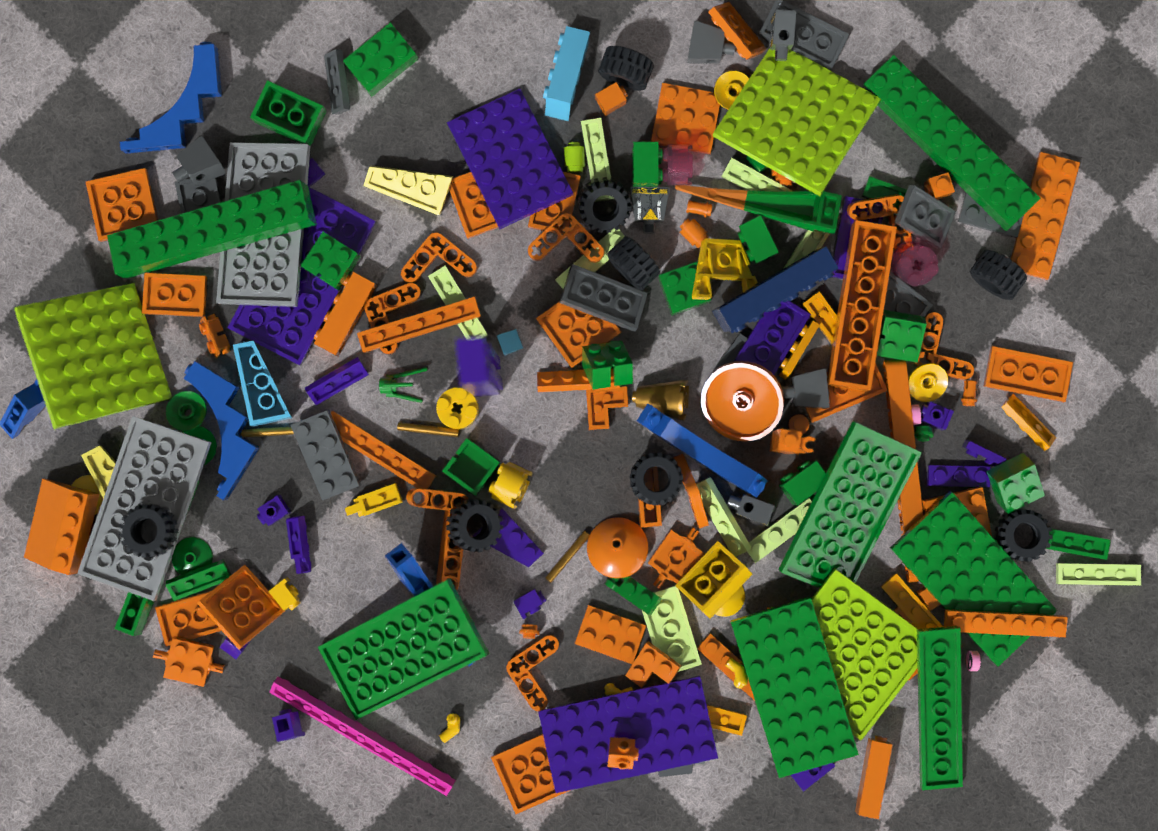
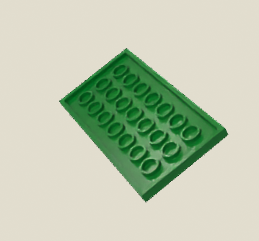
[778,421,922,588]
[890,491,1058,667]
[318,578,490,720]
[730,597,859,778]

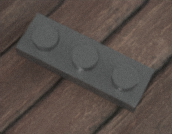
[324,49,350,115]

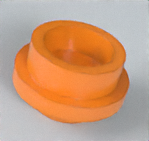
[788,415,809,434]
[519,624,540,639]

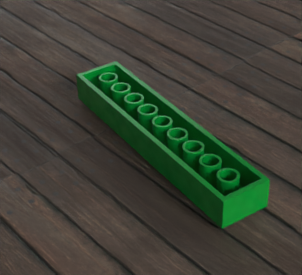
[862,55,1041,231]
[107,180,317,279]

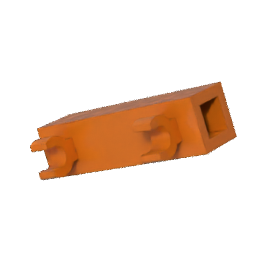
[769,429,815,454]
[855,735,892,819]

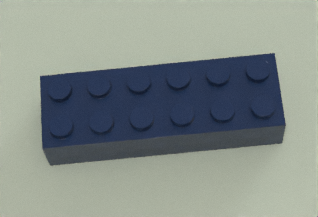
[712,246,838,333]

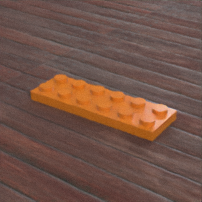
[1011,152,1080,280]

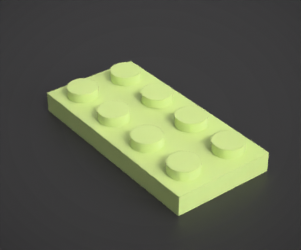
[642,586,702,672]

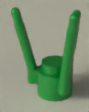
[379,367,428,403]

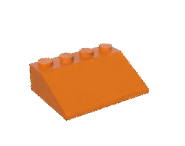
[24,478,99,575]

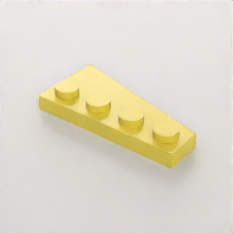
[364,166,453,215]
[81,446,116,498]

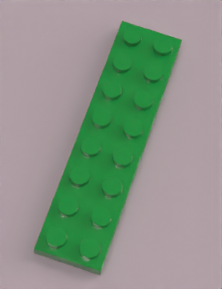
[917,626,963,790]

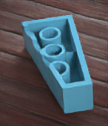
[543,26,590,121]
[233,341,292,427]

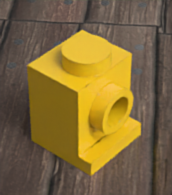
[269,577,301,611]

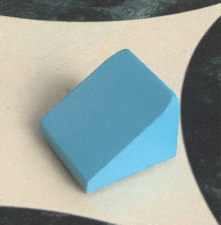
[497,329,523,356]

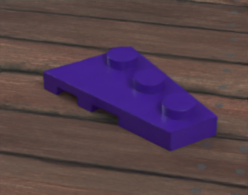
[473,508,544,567]

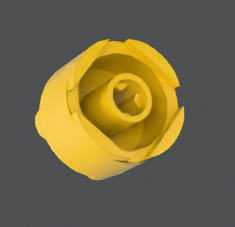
[436,388,479,429]
[488,461,532,509]

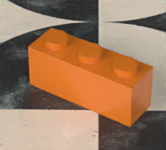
[638,466,662,528]

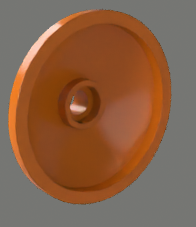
[587,517,648,578]

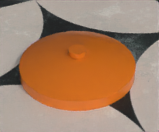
[701,361,784,441]

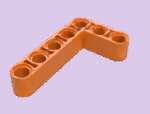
[406,488,468,590]

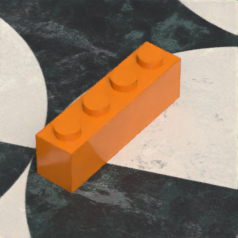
[314,272,377,356]

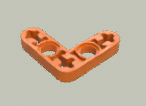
[847,194,912,254]
[528,213,604,263]
[401,233,477,283]
[364,283,421,355]
[914,312,974,380]
[673,454,709,529]
[507,635,559,711]

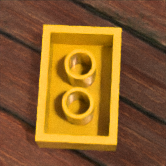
[675,541,752,619]

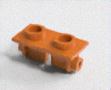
[199,314,231,358]

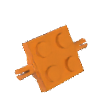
[648,527,705,589]
[153,637,225,687]

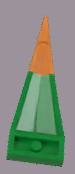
[675,185,842,234]

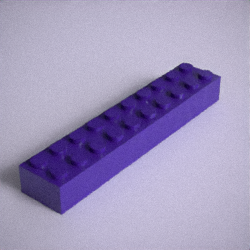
[456,336,503,397]

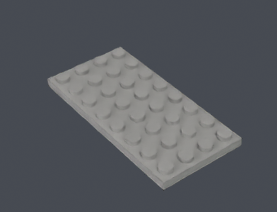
[216,143,310,307]
[77,416,211,601]

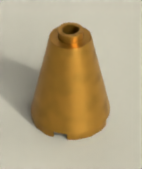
[632,380,689,421]

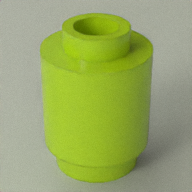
[564,142,585,173]

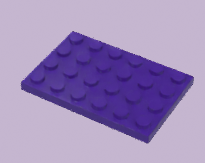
[447,89,573,230]

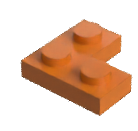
[586,386,628,430]
[625,641,682,688]

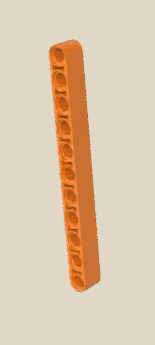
[883,359,923,583]

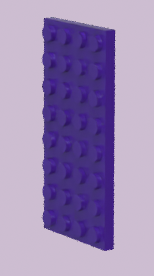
[228,187,376,366]
[538,676,718,793]

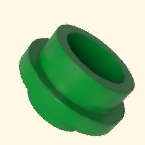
[914,426,934,442]

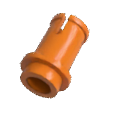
[686,200,713,218]
[961,380,977,406]

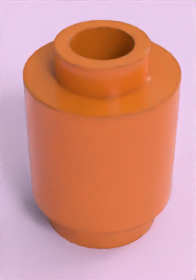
[680,218,710,248]

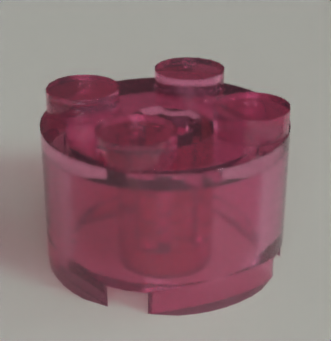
[663,144,693,185]
[891,241,939,286]

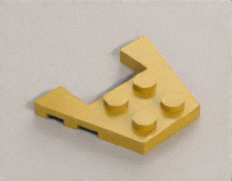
[692,238,758,300]

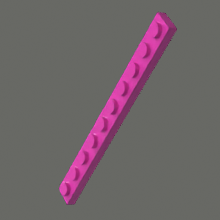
[269,676,456,796]

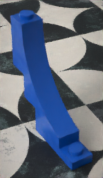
[120,42,222,154]
[184,361,260,500]
[0,379,46,439]
[637,403,768,498]

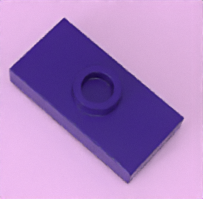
[791,763,835,792]

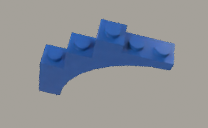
[385,543,474,667]

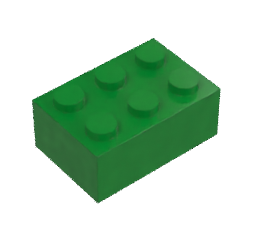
[343,22,418,97]
[250,80,327,146]

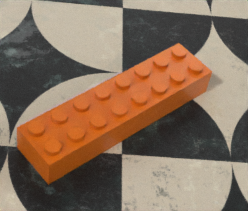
[827,220,897,392]

